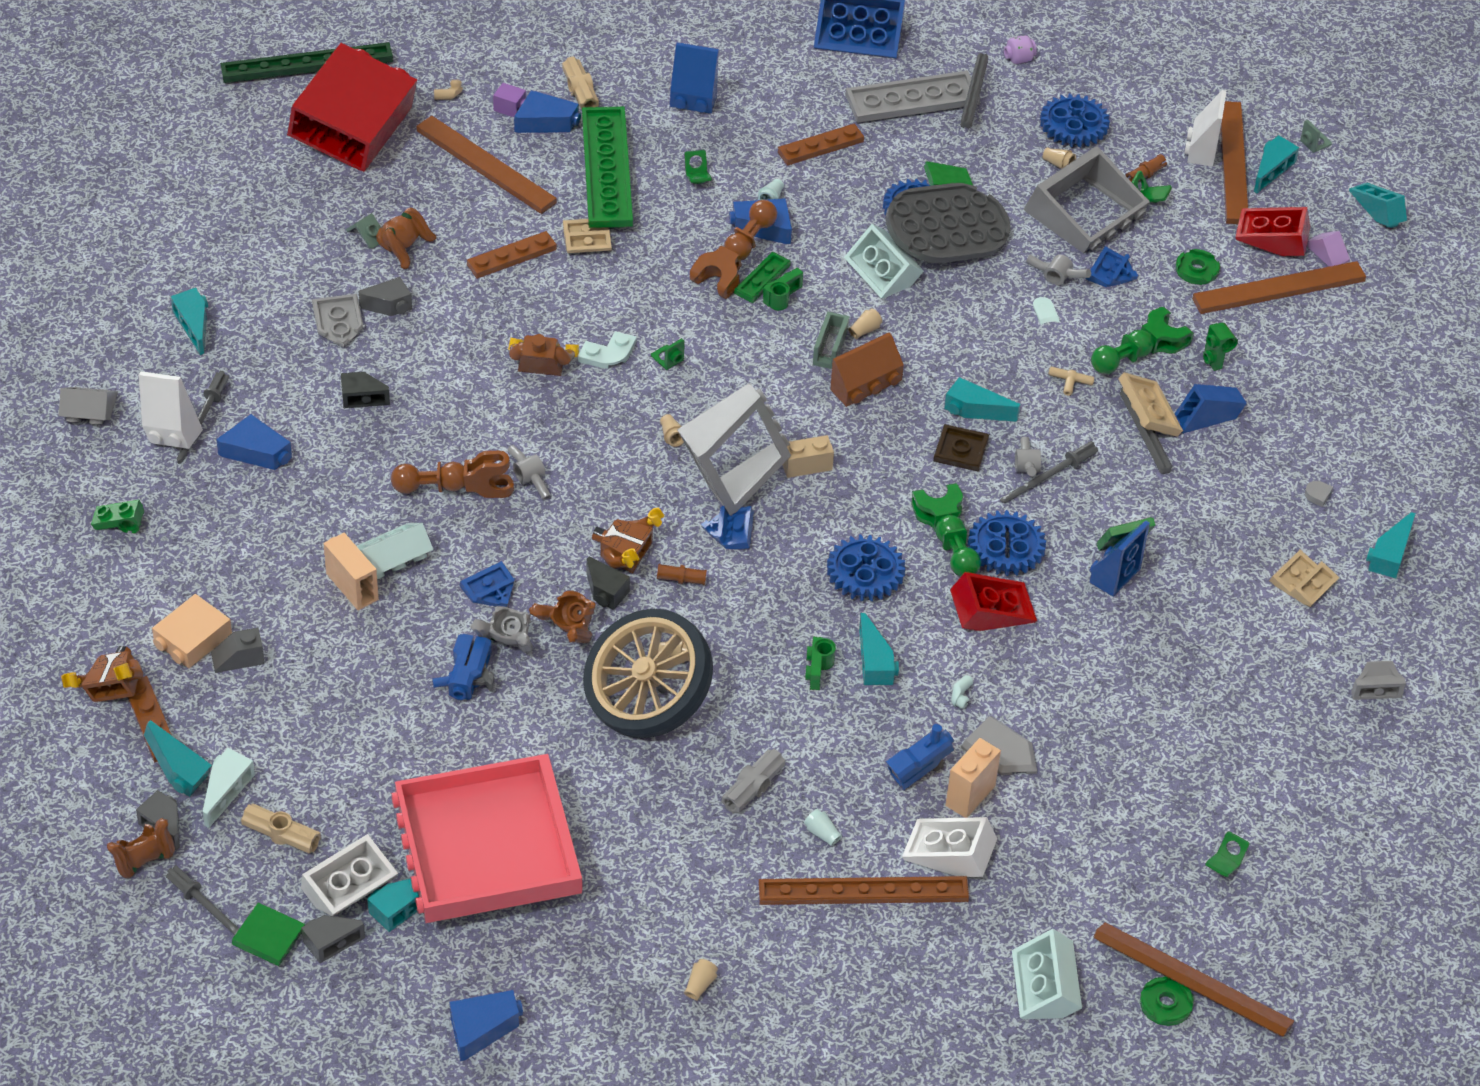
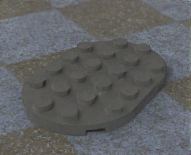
[886,183,1010,263]

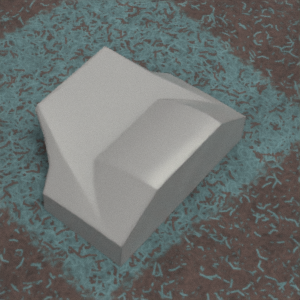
[1351,661,1406,700]

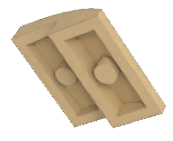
[563,219,612,253]
[1269,549,1340,607]

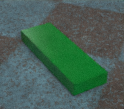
[734,251,791,304]

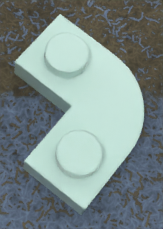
[578,331,636,369]

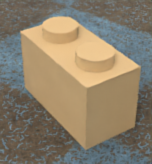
[783,435,834,478]

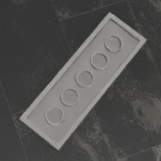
[845,71,980,123]

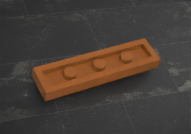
[778,123,864,166]
[467,231,557,279]
[127,676,172,763]

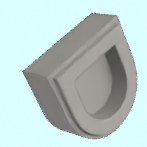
[1305,481,1333,507]

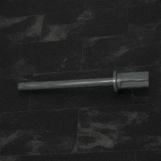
[177,370,229,464]
[1000,441,1098,503]
[166,865,239,935]

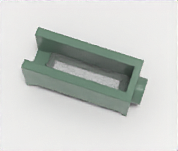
[812,312,850,369]

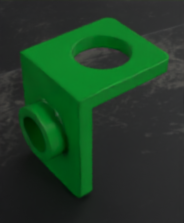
[684,150,712,184]
[1132,171,1172,203]
[651,338,685,370]
[1205,831,1250,877]

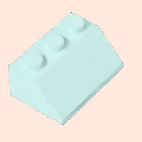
[844,224,924,299]
[357,523,433,579]
[1012,929,1082,1019]

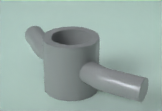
[1026,254,1091,286]
[1015,436,1041,476]
[508,445,551,500]

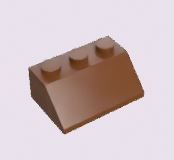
[830,332,904,407]

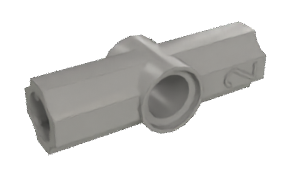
[721,749,785,814]

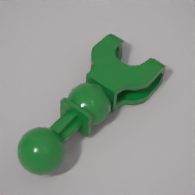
[1091,307,1194,374]
[911,483,981,577]

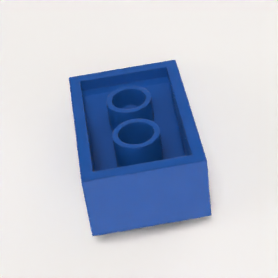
[670,42,719,114]
[1090,521,1150,597]

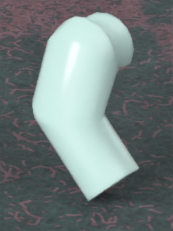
[951,675,973,709]

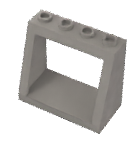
[1024,146,1150,253]
[677,383,791,516]

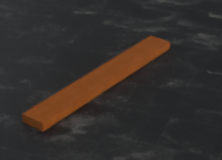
[1220,101,1248,225]
[416,115,557,214]
[1192,261,1366,314]
[758,876,969,905]
[1094,922,1294,1037]

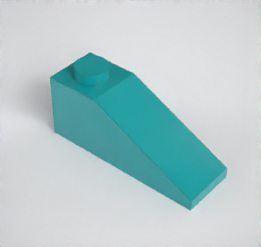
[1254,135,1299,193]
[1349,183,1407,228]
[170,287,208,355]
[944,377,1021,422]
[1366,512,1416,579]
[859,613,899,685]
[144,720,212,797]
[367,878,419,932]

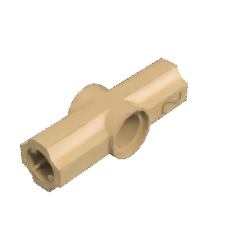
[562,56,599,110]
[241,804,321,854]

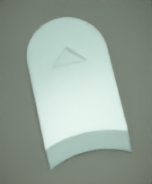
[1033,297,1060,325]

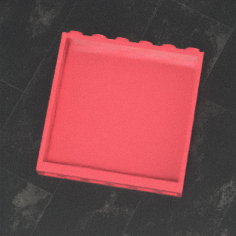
[391,754,582,923]

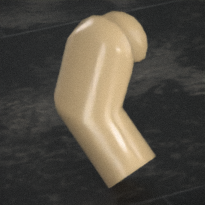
[434,80,463,100]

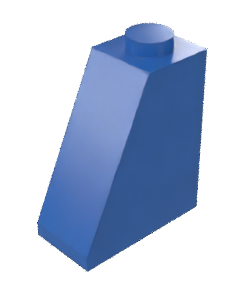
[514,90,581,133]
[729,198,792,244]
[1174,384,1247,434]
[216,414,292,470]
[449,990,523,1061]

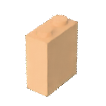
[323,532,379,610]
[152,594,232,668]
[945,738,1001,818]

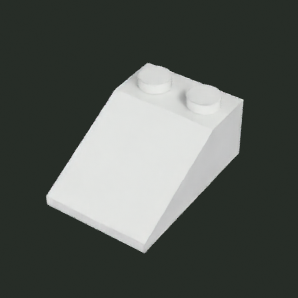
[1184,90,1226,166]
[139,372,203,449]
[902,817,997,877]

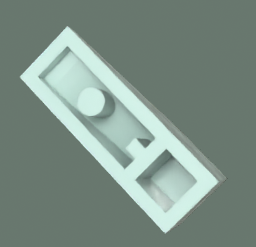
[203,748,255,828]

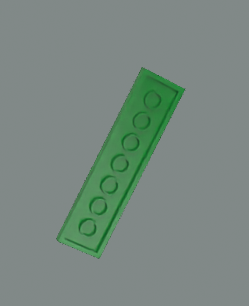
[582,106,633,228]

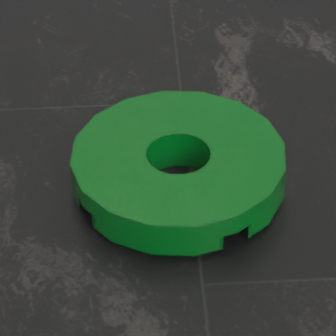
[1175,249,1220,285]
[1139,976,1194,1026]

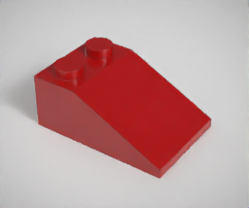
[1235,207,1311,256]
[950,572,1037,631]

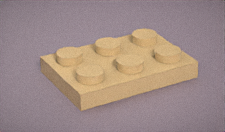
[1118,372,1183,437]

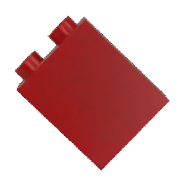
[287,43,418,172]

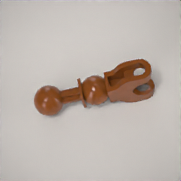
[690,200,778,299]
[391,450,514,498]

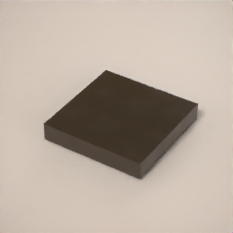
[933,424,990,472]

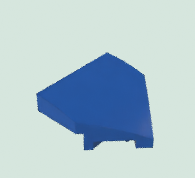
[1085,246,1138,287]
[701,506,754,550]
[459,561,515,607]

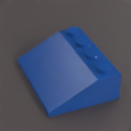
[814,0,905,59]

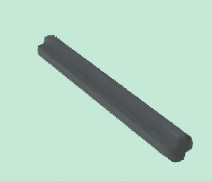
[960,53,989,129]
[1120,387,1172,474]

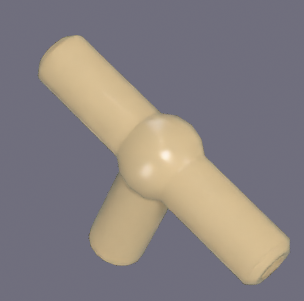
[1048,366,1095,396]

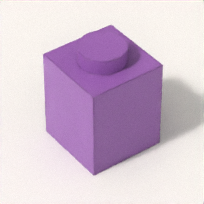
[493,83,526,117]

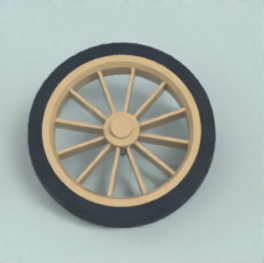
[583,609,713,738]

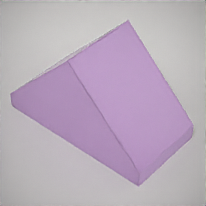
[1307,231,1350,266]

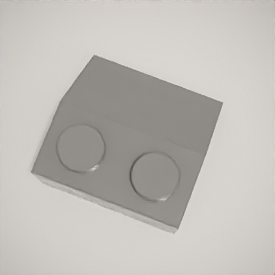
[59,387,118,424]

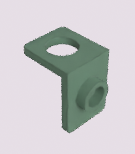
[1300,120,1332,153]
[346,213,381,249]

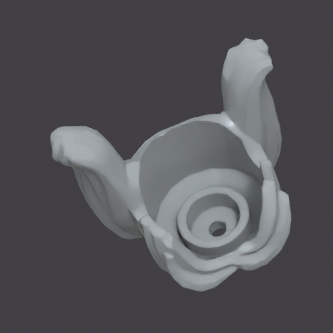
[471,606,533,653]

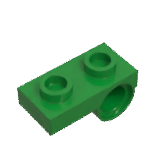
[763,267,803,311]
[1203,322,1238,371]
[91,499,144,534]
[805,636,836,690]

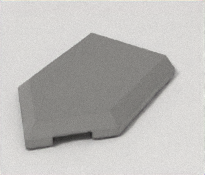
[312,294,363,347]
[961,716,1037,775]

